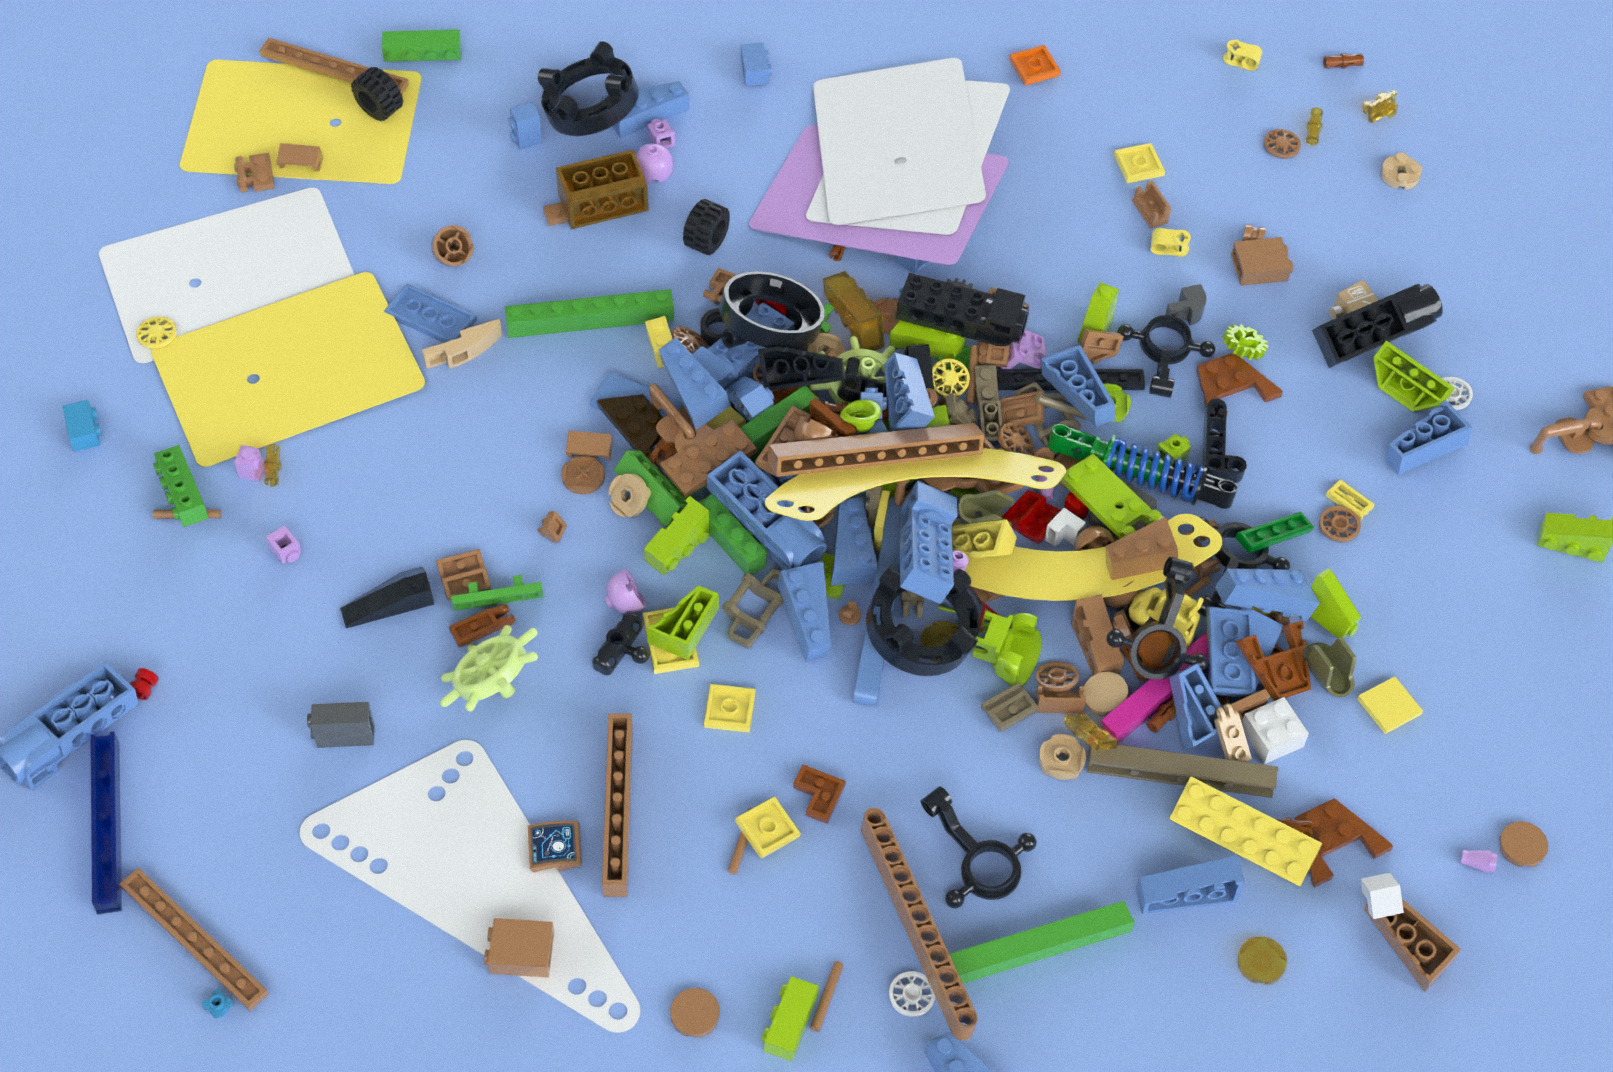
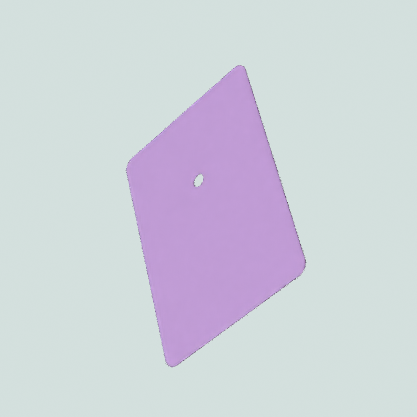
[749,125,1009,265]

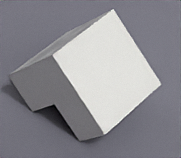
[1045,508,1086,548]
[1361,873,1403,919]

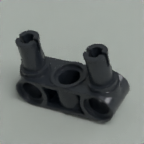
[837,357,888,407]

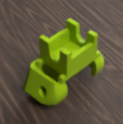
[972,611,1042,687]

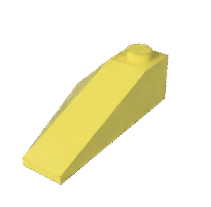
[951,520,1017,558]

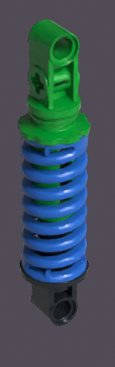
[1047,424,1238,509]

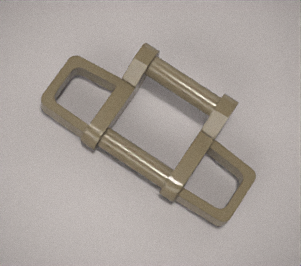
[1015,383,1081,459]
[722,569,784,648]

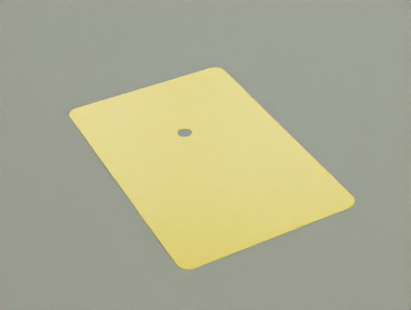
[180,60,422,184]
[151,272,425,467]

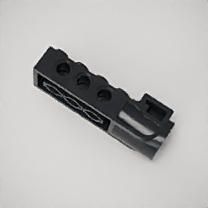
[896,273,1029,347]
[1312,283,1443,368]

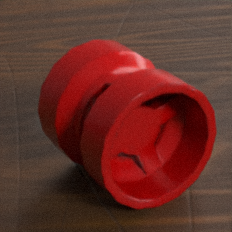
[130,668,159,700]

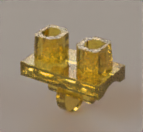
[1363,90,1398,123]

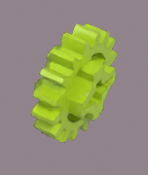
[1222,324,1268,360]

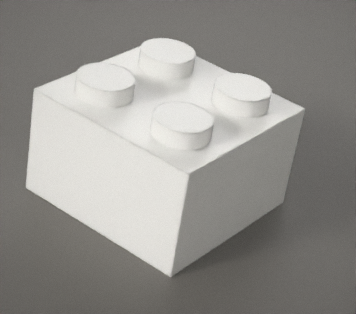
[1242,697,1309,764]

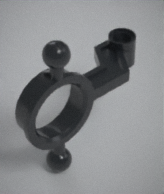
[1117,315,1216,398]
[1192,517,1290,617]
[1106,556,1208,680]
[920,786,1037,909]

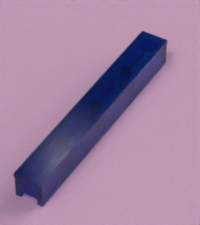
[90,731,122,915]

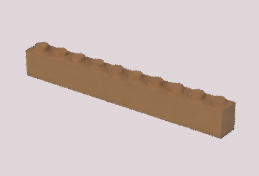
[768,423,984,477]

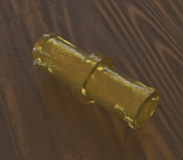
[1306,107,1323,145]
[263,444,281,487]

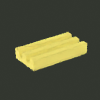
[1326,479,1375,521]

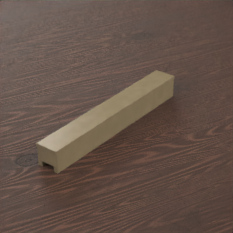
[1088,741,1278,798]

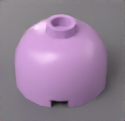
[635,143,673,183]
[605,569,647,614]

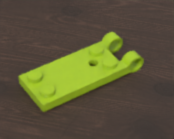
[1061,454,1163,539]

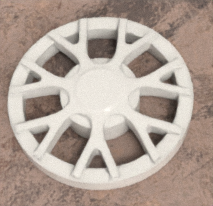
[1442,377,1473,410]
[889,971,935,1017]

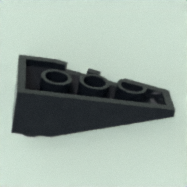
[758,346,846,391]
[340,567,434,629]

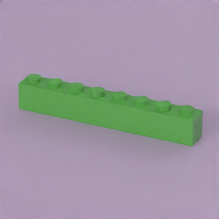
[505,289,674,338]

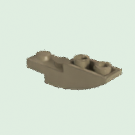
[974,365,1003,441]

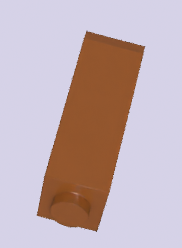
[1121,617,1173,681]

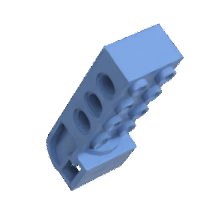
[692,303,795,390]
[707,450,827,570]
[899,481,957,604]
[0,661,139,790]

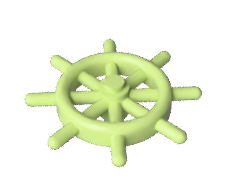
[810,336,895,404]
[440,625,538,712]

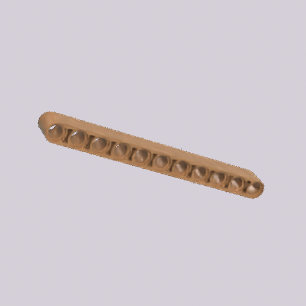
[861,808,978,1041]

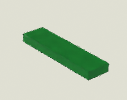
[1235,512,1314,553]

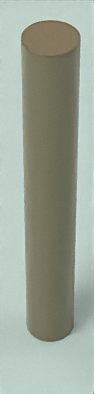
[1034,394,1087,420]

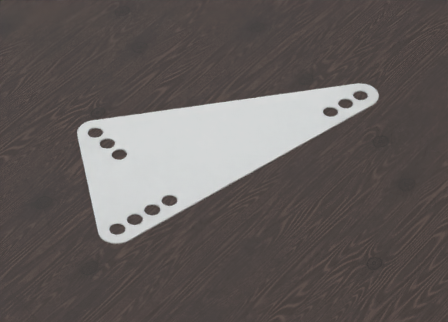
[300,740,641,1033]

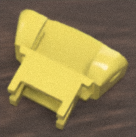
[1129,587,1204,648]

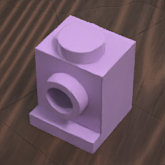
[648,119,675,148]
[234,445,267,482]
[266,525,302,564]

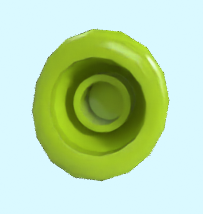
[840,399,881,433]

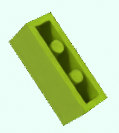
[761,976,819,1062]

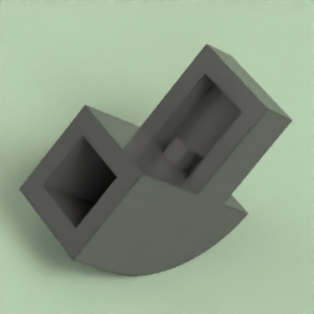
[1165,284,1207,325]

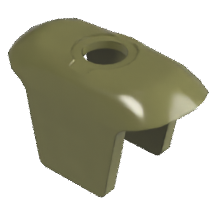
[959,490,1014,528]
[1303,637,1356,697]

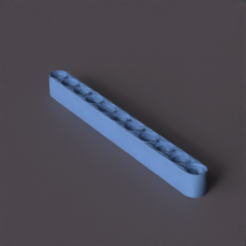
[853,497,902,706]

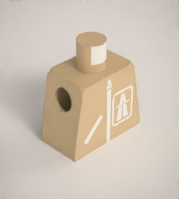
[1329,280,1378,320]

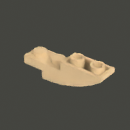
[422,319,502,369]

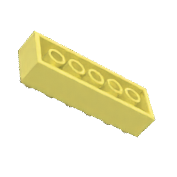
[1169,777,1322,887]

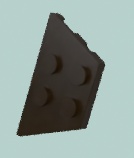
[597,394,663,457]

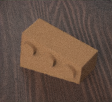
[1106,516,1178,580]
[1071,594,1125,675]

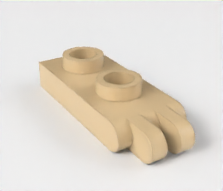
[1215,703,1252,762]

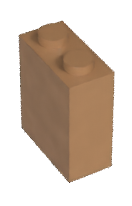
[1231,237,1293,286]
[484,918,554,978]

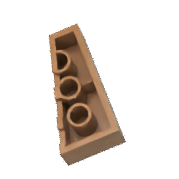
[1364,899,1461,992]

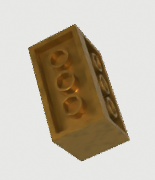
[556,150,649,229]

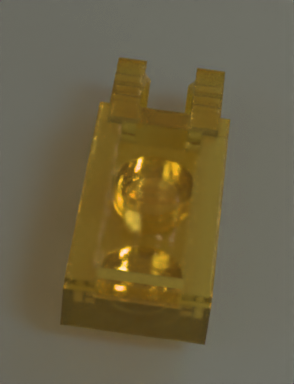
[1064,713,1118,750]

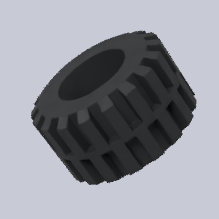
[351,67,403,121]
[683,199,730,255]

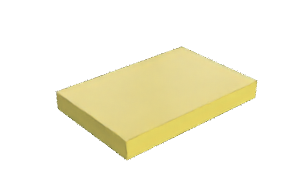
[643,608,699,674]

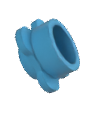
[202,989,233,1018]

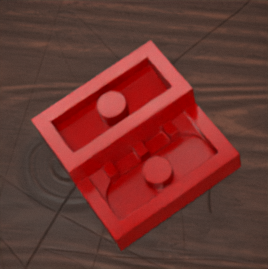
[1002,490,1061,544]

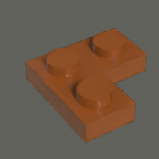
[793,764,846,824]

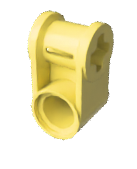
[1223,40,1262,71]
[1151,228,1191,257]

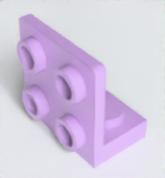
[999,330,1046,369]

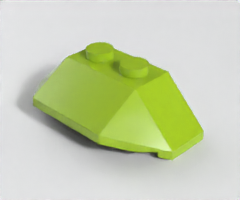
[1373,341,1455,412]

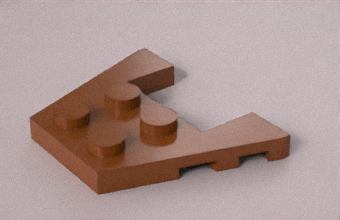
[1196,353,1283,417]
[1236,621,1311,701]
[1294,798,1393,888]

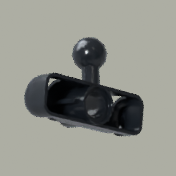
[592,612,649,676]

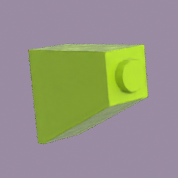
[1077,282,1119,343]
[1310,568,1361,639]

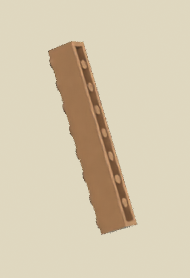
[602,714,633,897]

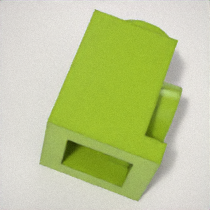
[1157,433,1191,466]

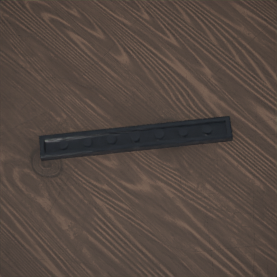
[996,369,1145,390]

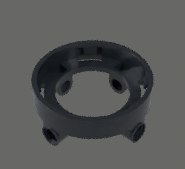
[538,41,639,136]
[719,271,825,351]
[866,566,980,676]

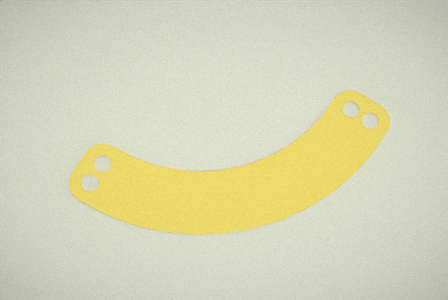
[765,448,1066,521]
[952,514,1222,601]

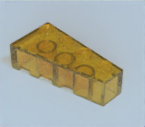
[823,271,884,351]

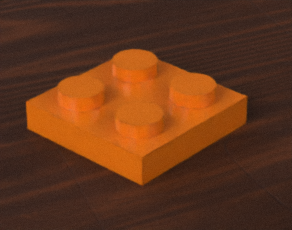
[1009,45,1061,86]

